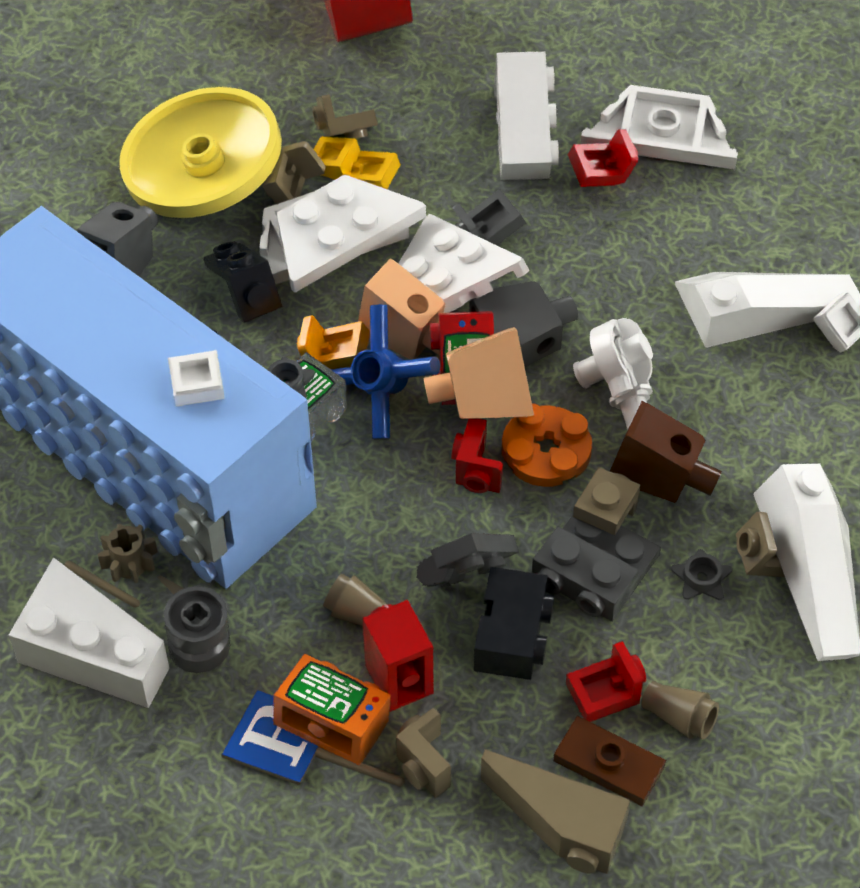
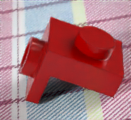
[567,129,639,187]
[451,418,503,493]
[566,641,646,722]

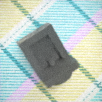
[452,189,526,245]

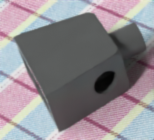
[77,202,158,276]
[469,281,578,367]

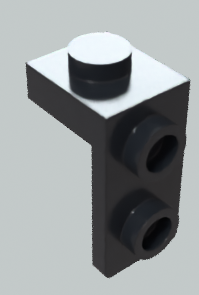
[203,241,283,323]

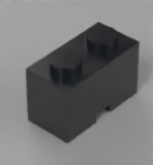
[474,567,555,680]

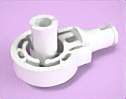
[573,318,653,430]

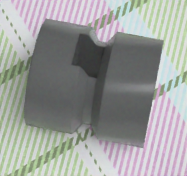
[163,586,231,673]

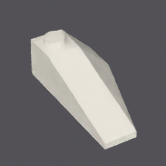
[675,272,860,348]
[753,464,860,661]

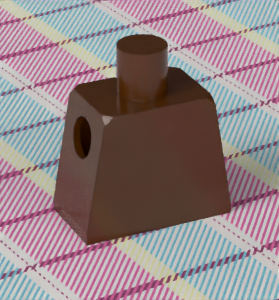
[610,401,722,503]

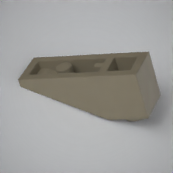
[481,749,631,874]

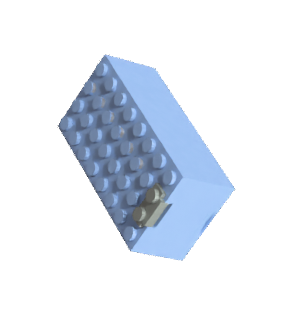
[0,206,317,589]

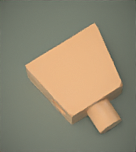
[358,258,445,359]
[423,327,534,419]

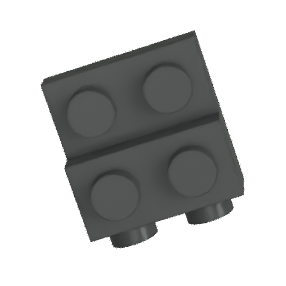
[532,515,661,622]

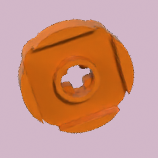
[502,403,592,487]

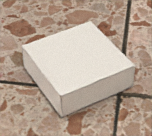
[813,291,860,352]
[168,350,225,407]

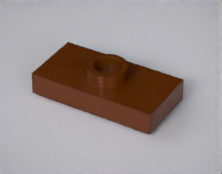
[553,715,666,807]

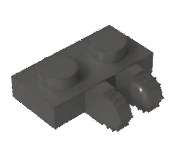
[416,533,519,587]

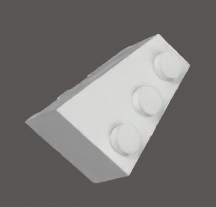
[494,51,559,180]
[9,557,169,708]

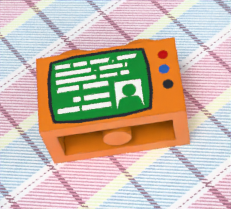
[273,654,391,765]

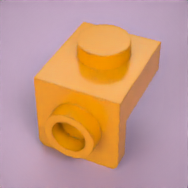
[297,315,370,371]

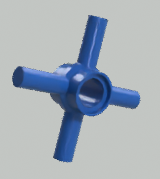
[323,304,440,439]

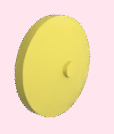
[119,87,282,218]

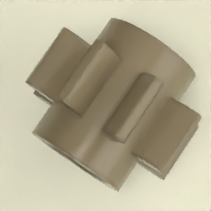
[97,524,158,583]

